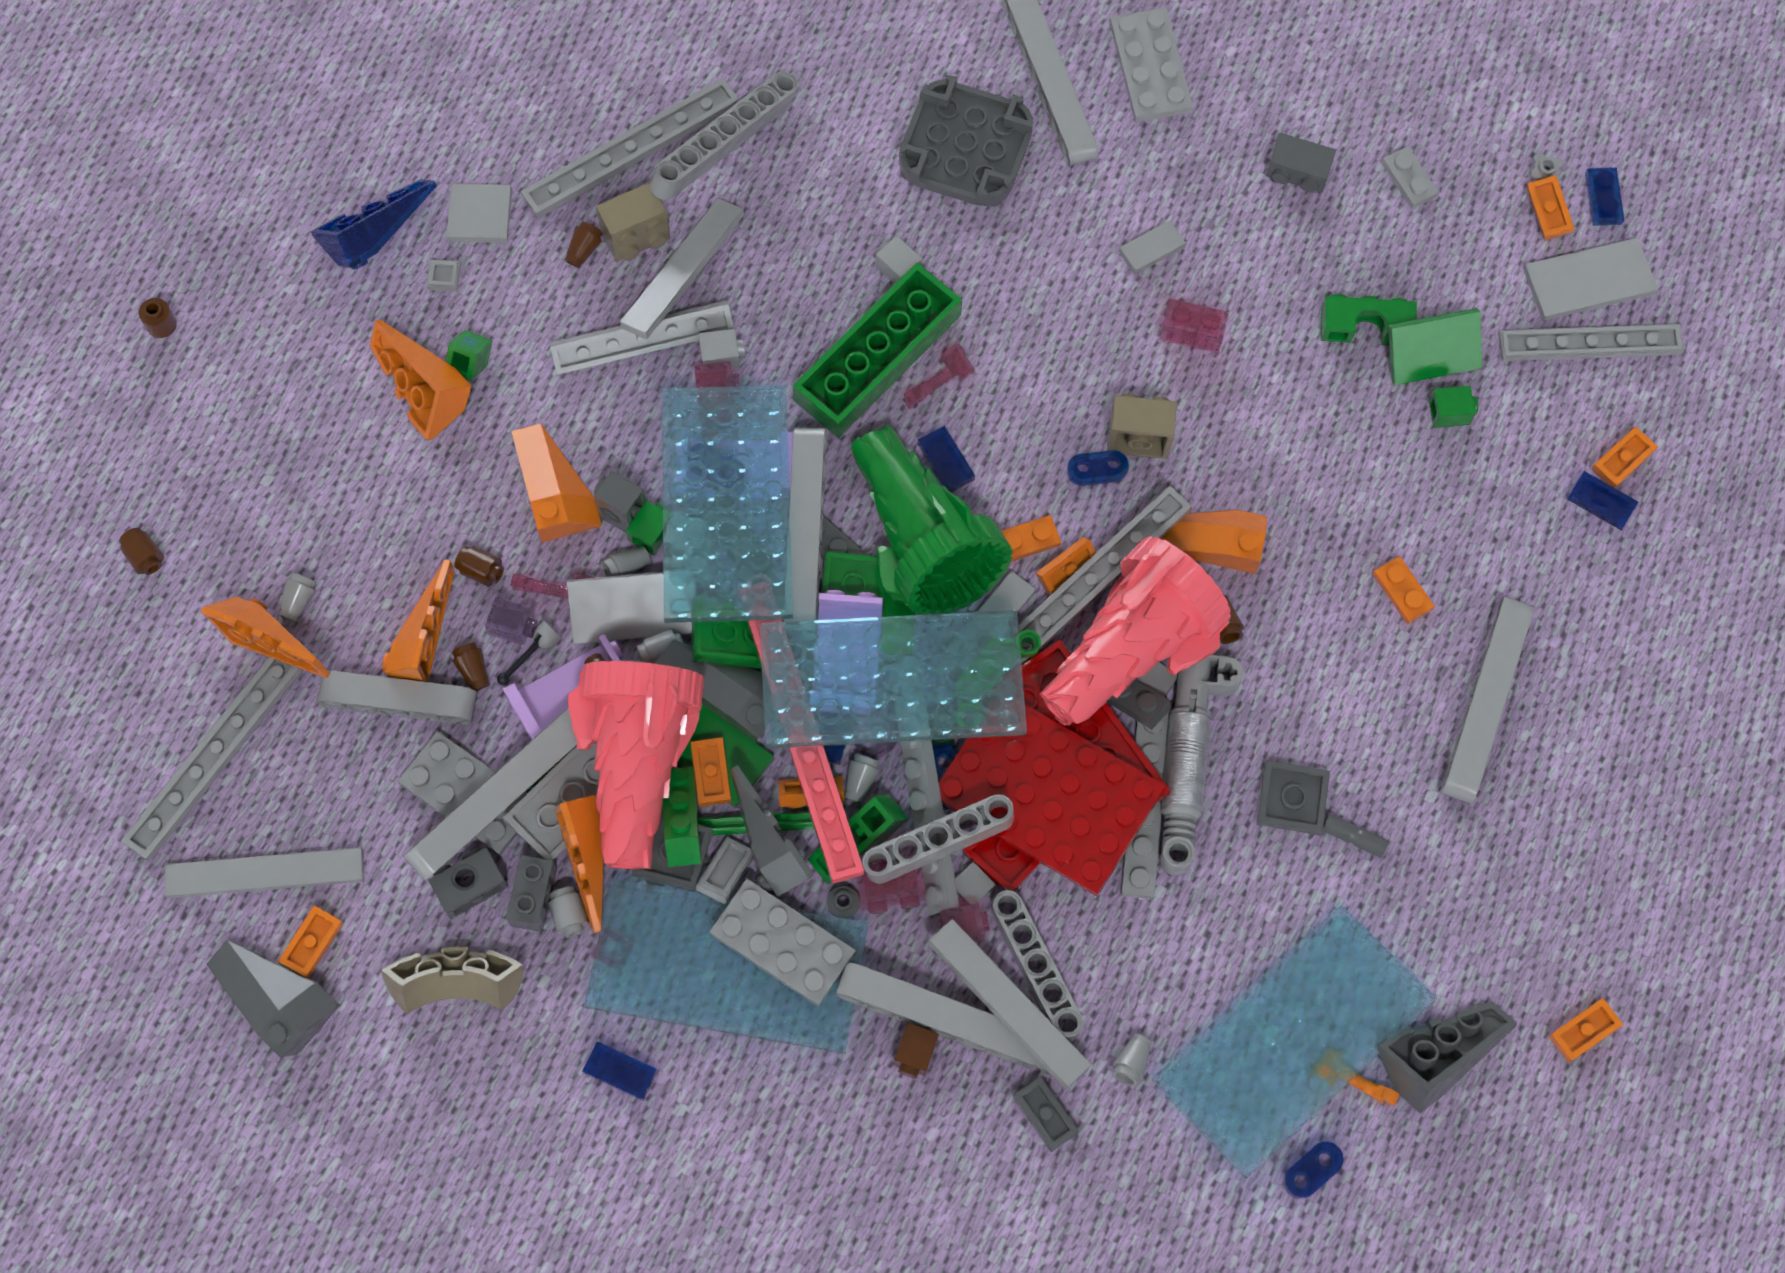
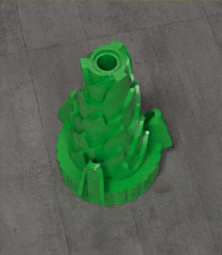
[851,424,1013,617]

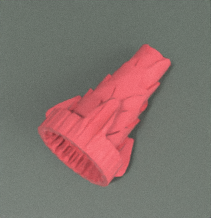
[1039,536,1231,726]
[567,661,704,869]

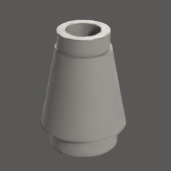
[602,546,651,577]
[278,573,316,622]
[844,754,880,804]
[1112,1034,1152,1086]

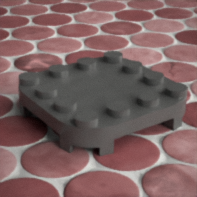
[899,75,1034,206]

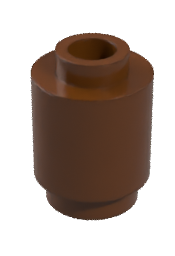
[139,298,177,338]
[119,527,164,575]
[455,546,504,587]

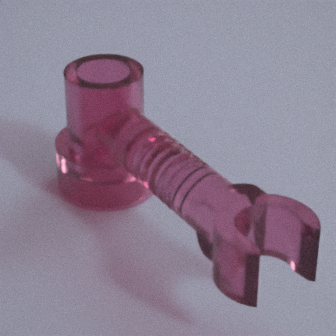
[903,344,975,409]
[510,573,594,599]

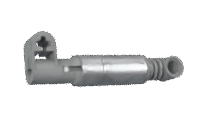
[1160,655,1244,876]

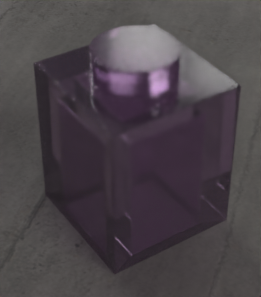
[485,597,537,646]

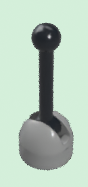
[497,621,561,686]

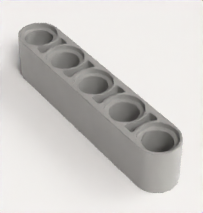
[317,671,477,725]
[862,794,1014,884]
[992,890,1083,1042]

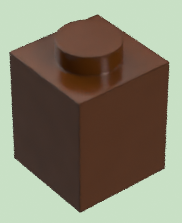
[894,1022,939,1079]

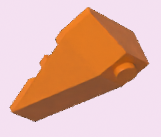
[369,320,471,441]
[511,423,602,542]
[1161,509,1267,574]
[382,560,455,682]
[200,596,330,678]
[554,795,603,933]

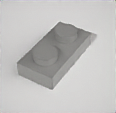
[1381,146,1439,209]

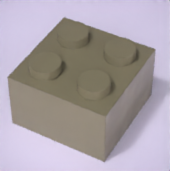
[596,182,670,262]
[1107,394,1177,459]

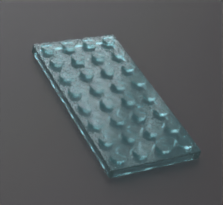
[662,385,793,623]
[760,610,1027,748]
[584,878,869,1054]
[1152,905,1437,1179]

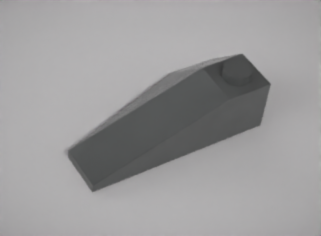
[654,640,777,742]
[730,765,814,897]
[206,940,340,1058]
[1377,1002,1517,1113]

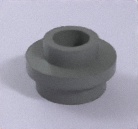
[827,886,860,919]

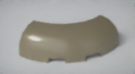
[381,947,523,1014]

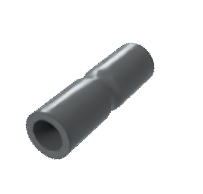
[1323,813,1389,858]

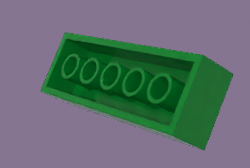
[793,263,962,439]

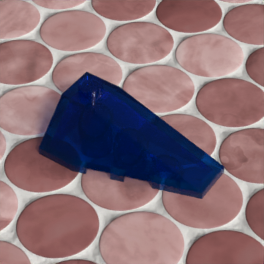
[310,179,437,270]

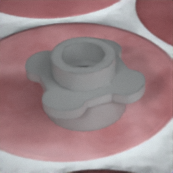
[1530,153,1563,181]

